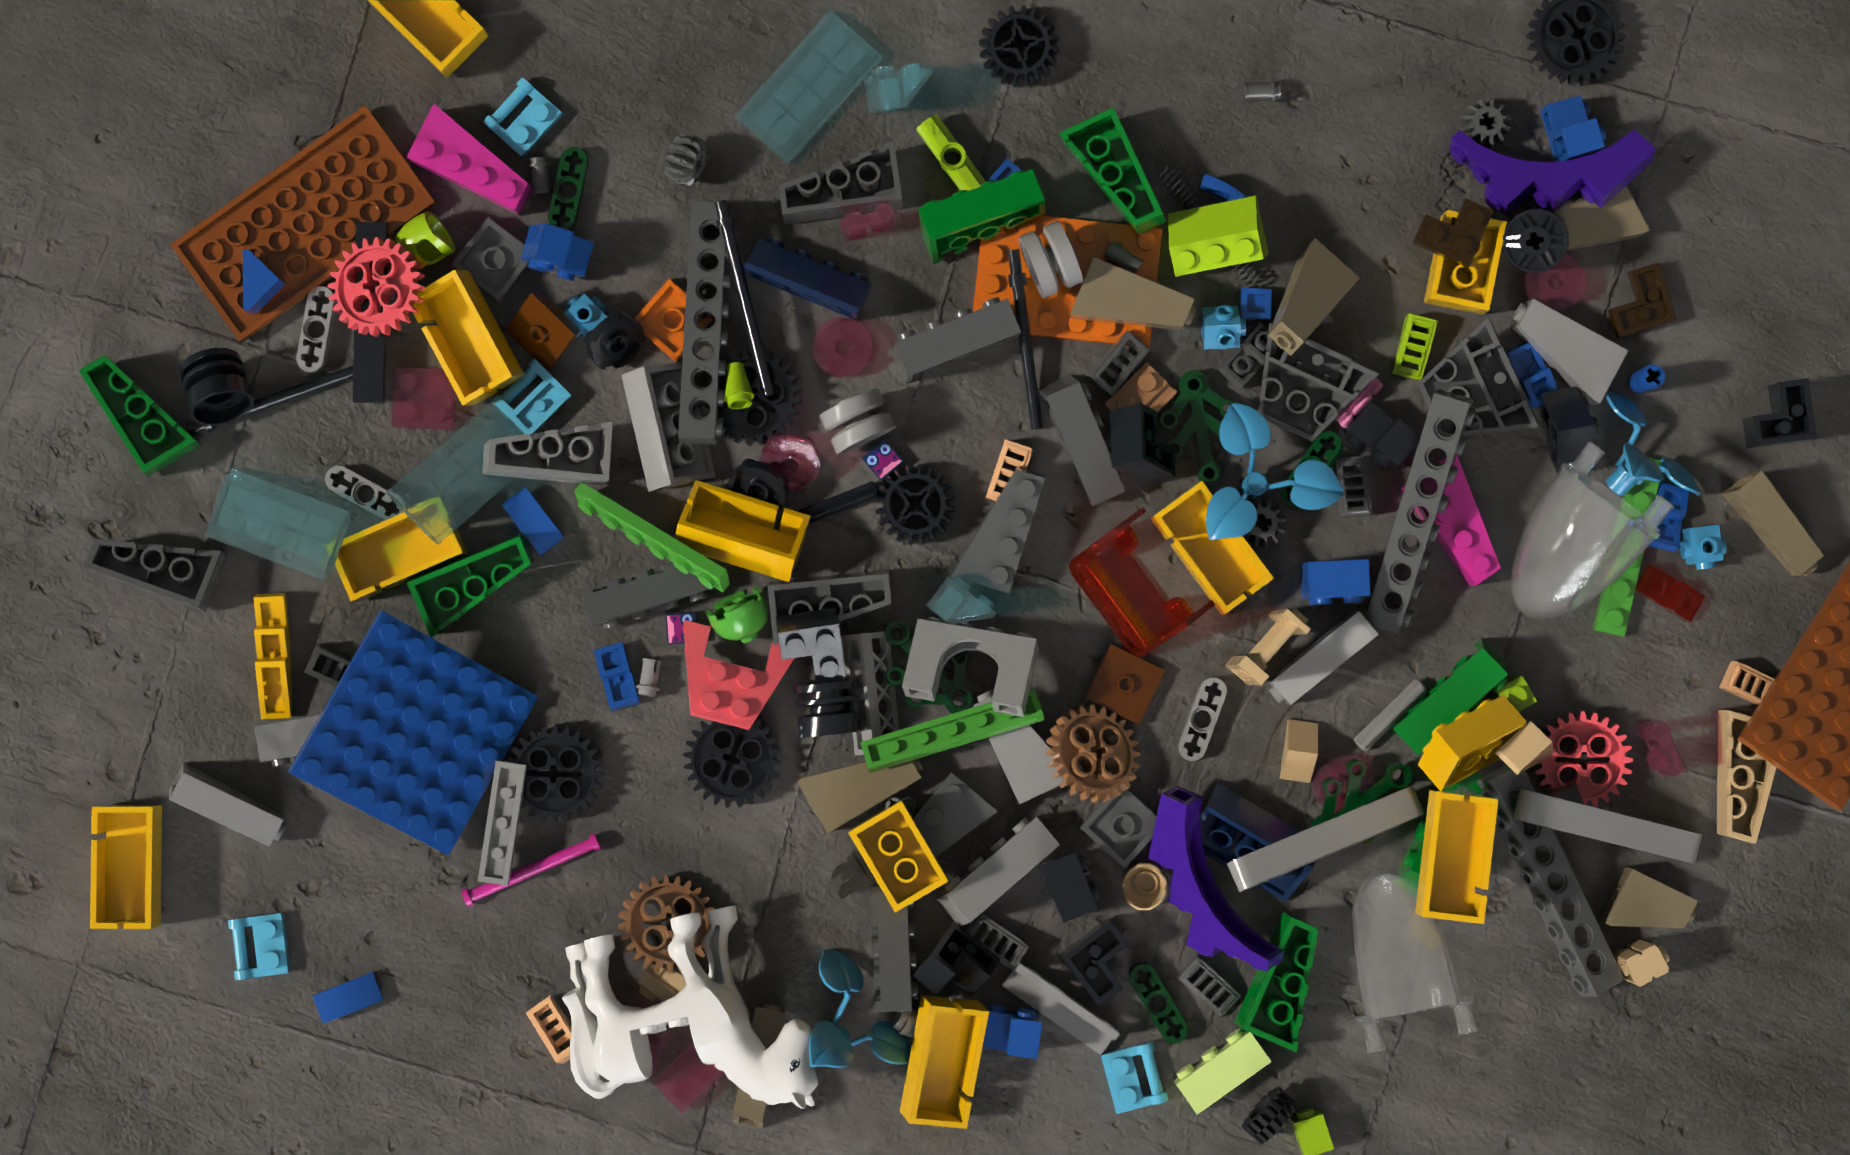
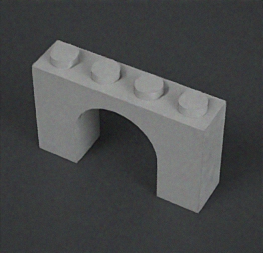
[902,617,1039,717]

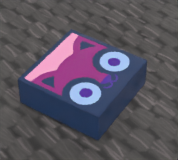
[862,439,904,481]
[665,612,697,645]

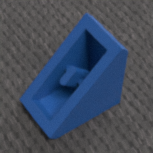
[243,250,286,314]

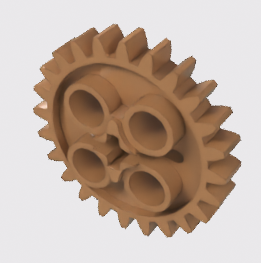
[1045,705,1141,803]
[617,875,715,975]

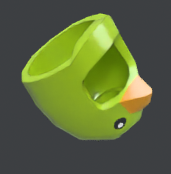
[395,211,455,269]

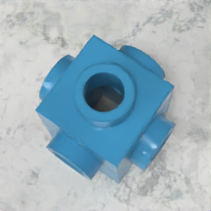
[564,294,607,338]
[1201,305,1246,350]
[1679,524,1727,570]

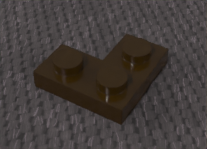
[1412,198,1494,268]
[1608,262,1677,339]

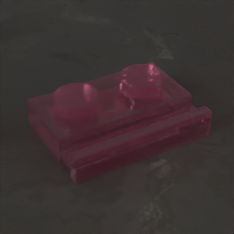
[652,1042,724,1113]

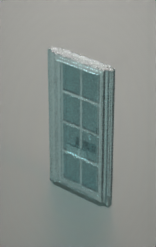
[734,10,883,164]
[387,402,525,545]
[207,469,352,581]

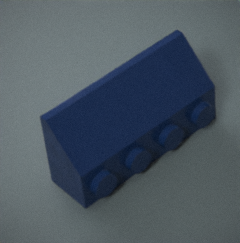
[744,237,871,321]
[1200,783,1316,902]

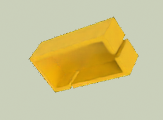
[367,0,489,78]
[413,269,525,406]
[675,480,811,582]
[1150,481,1274,615]
[327,497,468,602]
[1415,790,1499,924]
[90,805,162,929]
[900,995,989,1129]

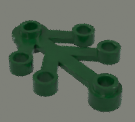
[1160,370,1235,486]
[884,621,974,714]
[1310,759,1412,843]

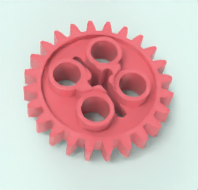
[327,237,426,337]
[1534,710,1633,808]

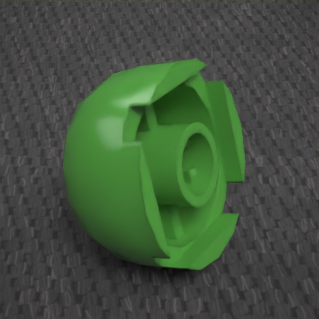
[706,587,768,643]

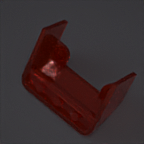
[1069,507,1216,657]

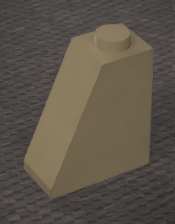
[1599,867,1698,928]

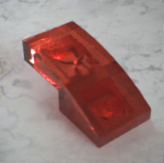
[1635,564,1705,623]

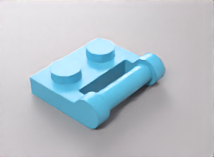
[482,77,563,159]
[492,358,572,434]
[228,912,291,980]
[1100,1041,1169,1114]

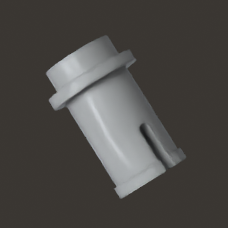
[636,658,662,697]

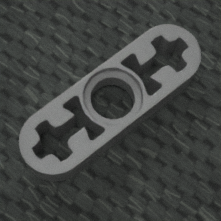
[296,286,337,373]
[325,466,407,520]
[1178,677,1227,761]

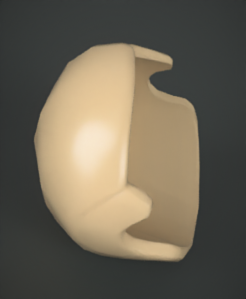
[1122,863,1168,910]

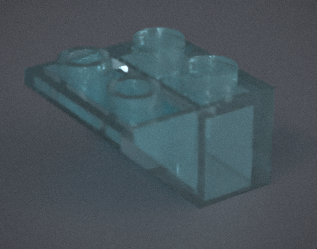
[864,62,933,114]
[926,576,997,625]

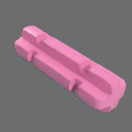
[1334,378,1383,428]

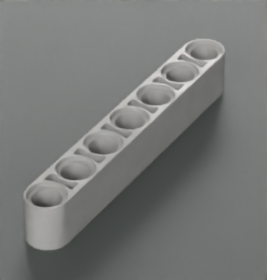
[1227,786,1425,892]
[1513,789,1702,864]

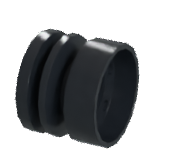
[1503,208,1569,273]
[178,348,254,426]
[794,678,861,738]

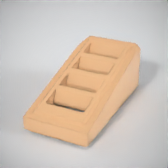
[985,440,1033,501]
[1719,661,1775,705]
[526,995,572,1064]

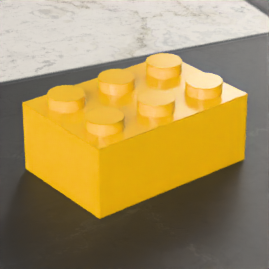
[1424,210,1507,315]
[1418,695,1527,791]
[848,800,948,913]

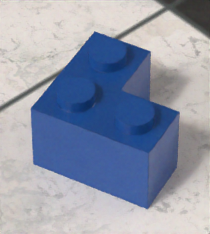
[1540,95,1606,161]
[521,223,594,281]
[1300,559,1370,605]
[983,1003,1042,1059]

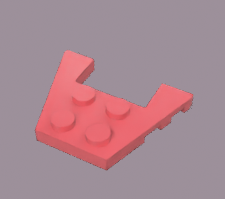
[683,620,795,730]

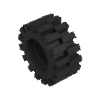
[1242,1087,1297,1144]

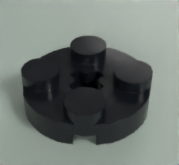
[584,310,644,370]
[727,458,789,512]

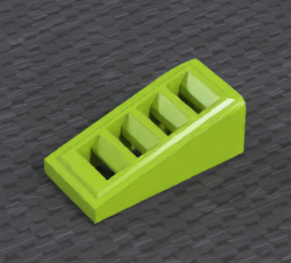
[1392,314,1438,381]

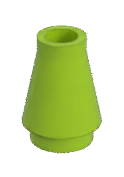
[724,362,754,410]

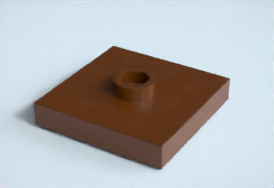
[506,289,580,371]
[1085,644,1165,725]

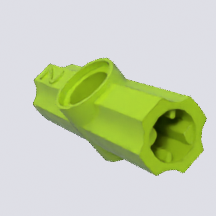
[916,114,986,191]

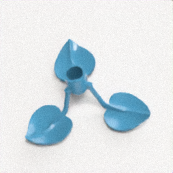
[1605,391,1701,496]
[1206,403,1344,540]
[809,949,911,1068]

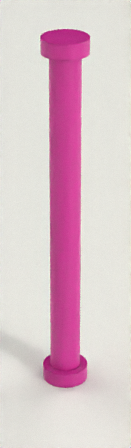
[461,833,602,907]

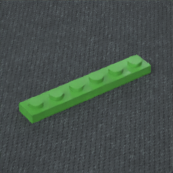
[1593,457,1662,637]
[574,482,730,592]
[860,689,1045,773]

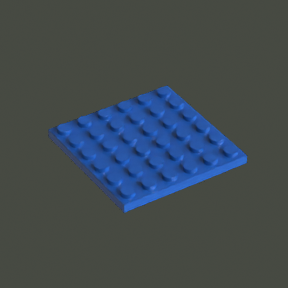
[288,610,538,856]

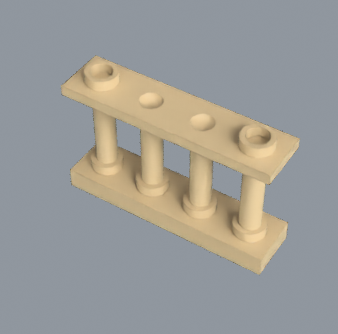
[1225,608,1311,685]

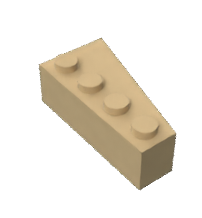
[1717,710,1776,844]

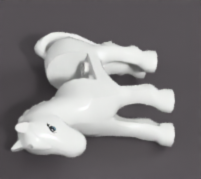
[562,905,818,1109]

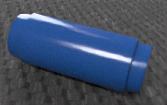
[1629,364,1665,393]

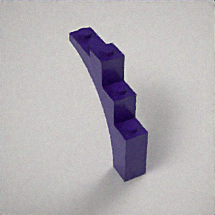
[1449,129,1656,217]
[1148,785,1284,971]

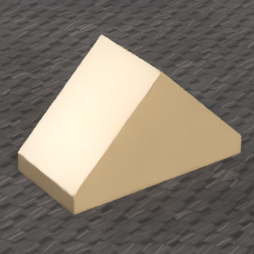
[1279,719,1318,783]
[1496,721,1553,775]

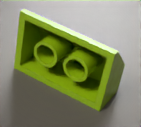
[1168,195,1269,277]

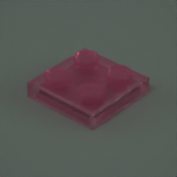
[392,367,456,431]

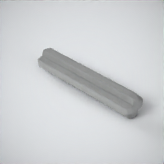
[1354,680,1427,751]

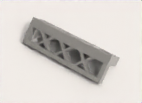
[842,631,899,755]
[478,760,527,886]
[1002,961,1120,1055]

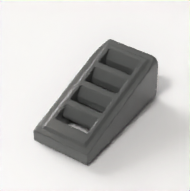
[1086,330,1150,396]
[1335,456,1373,518]
[303,644,351,687]
[966,913,1030,971]
[1176,954,1241,1018]

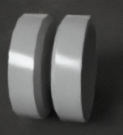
[1018,220,1083,299]
[819,388,897,455]

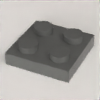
[451,217,529,302]
[1080,789,1157,868]

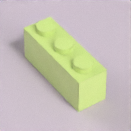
[1174,1028,1271,1115]

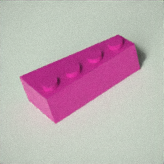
[407,104,533,216]
[1400,456,1501,587]

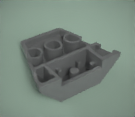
[1417,317,1539,435]
[1258,322,1380,441]

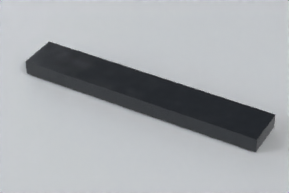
[353,222,388,404]

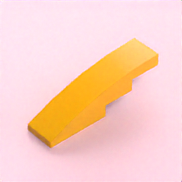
[253,593,292,720]

